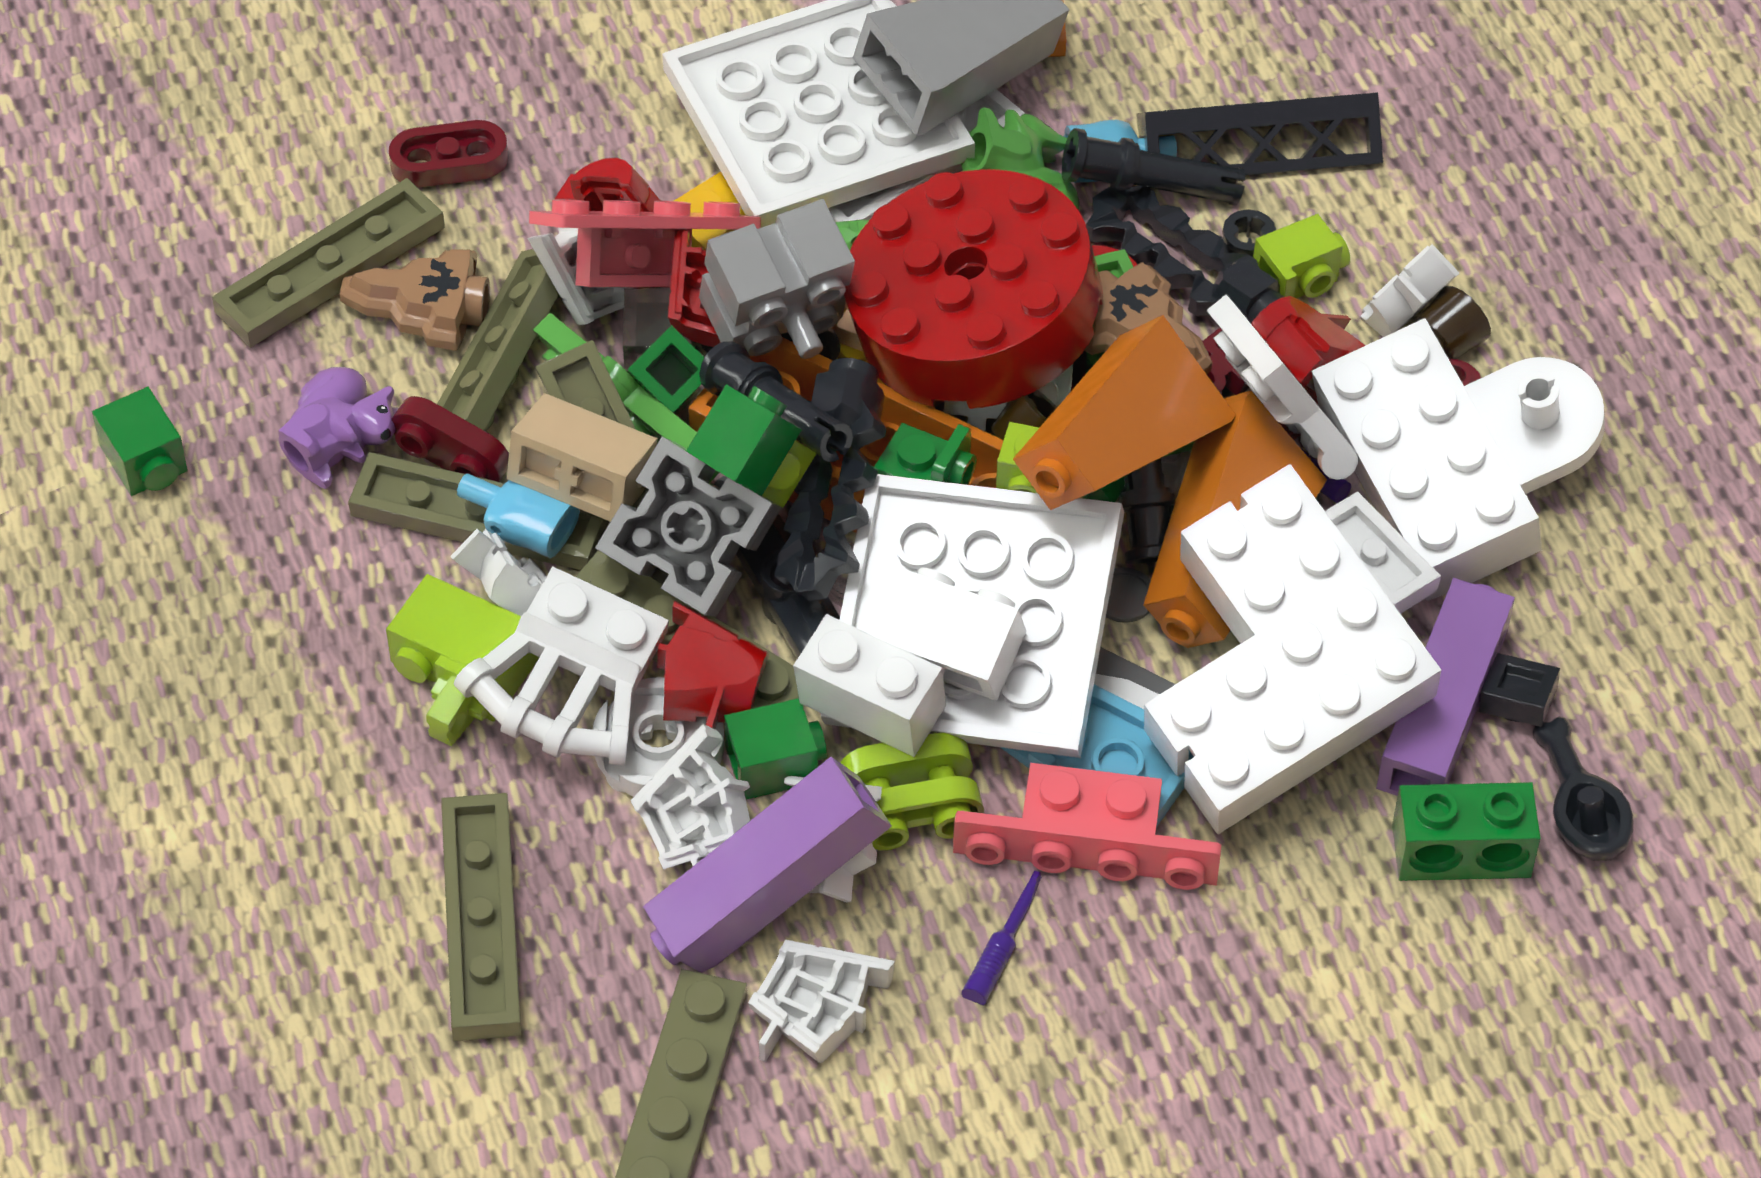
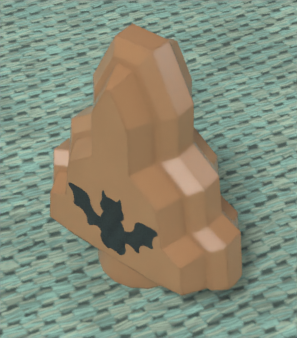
[339,249,490,351]
[1084,262,1213,374]

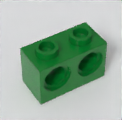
[1392,782,1541,881]

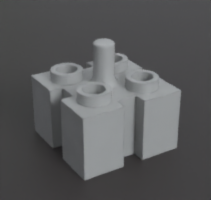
[699,199,855,359]
[595,437,782,617]

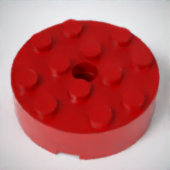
[844,169,1103,409]

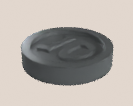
[1106,567,1151,623]

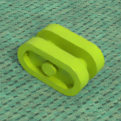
[840,732,984,850]

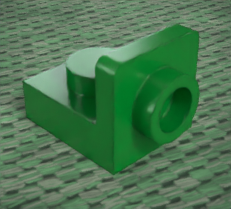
[874,423,977,485]

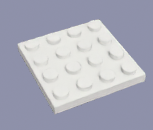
[662,0,975,228]
[821,474,1124,758]

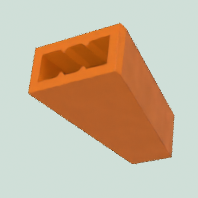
[1013,315,1236,510]
[1143,391,1327,648]

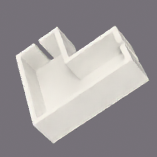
[1144,464,1442,835]

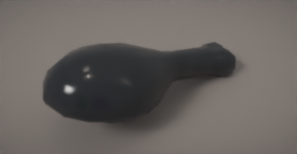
[1532,716,1634,861]

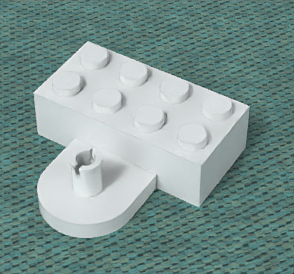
[1312,318,1605,601]

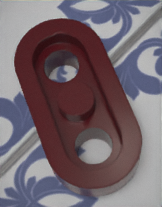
[389,120,508,187]
[391,396,509,482]

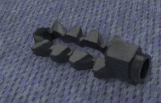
[1086,186,1284,324]
[774,358,886,601]

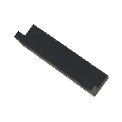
[1136,92,1383,175]

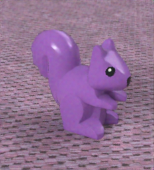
[279,367,398,489]

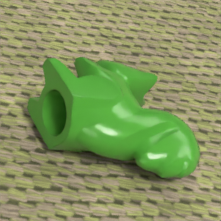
[961,107,1080,210]

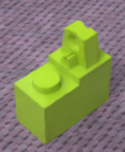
[386,574,540,746]

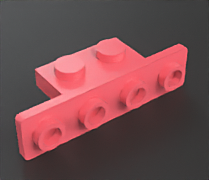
[529,199,761,287]
[953,763,1222,890]

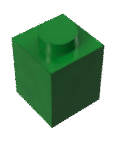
[627,325,704,416]
[686,384,802,496]
[92,386,188,496]
[724,698,827,800]

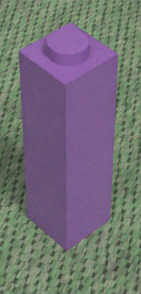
[1376,578,1515,796]
[643,757,892,973]

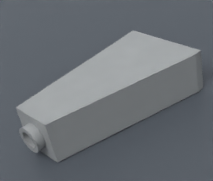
[853,0,1069,136]

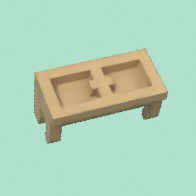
[507,393,658,522]

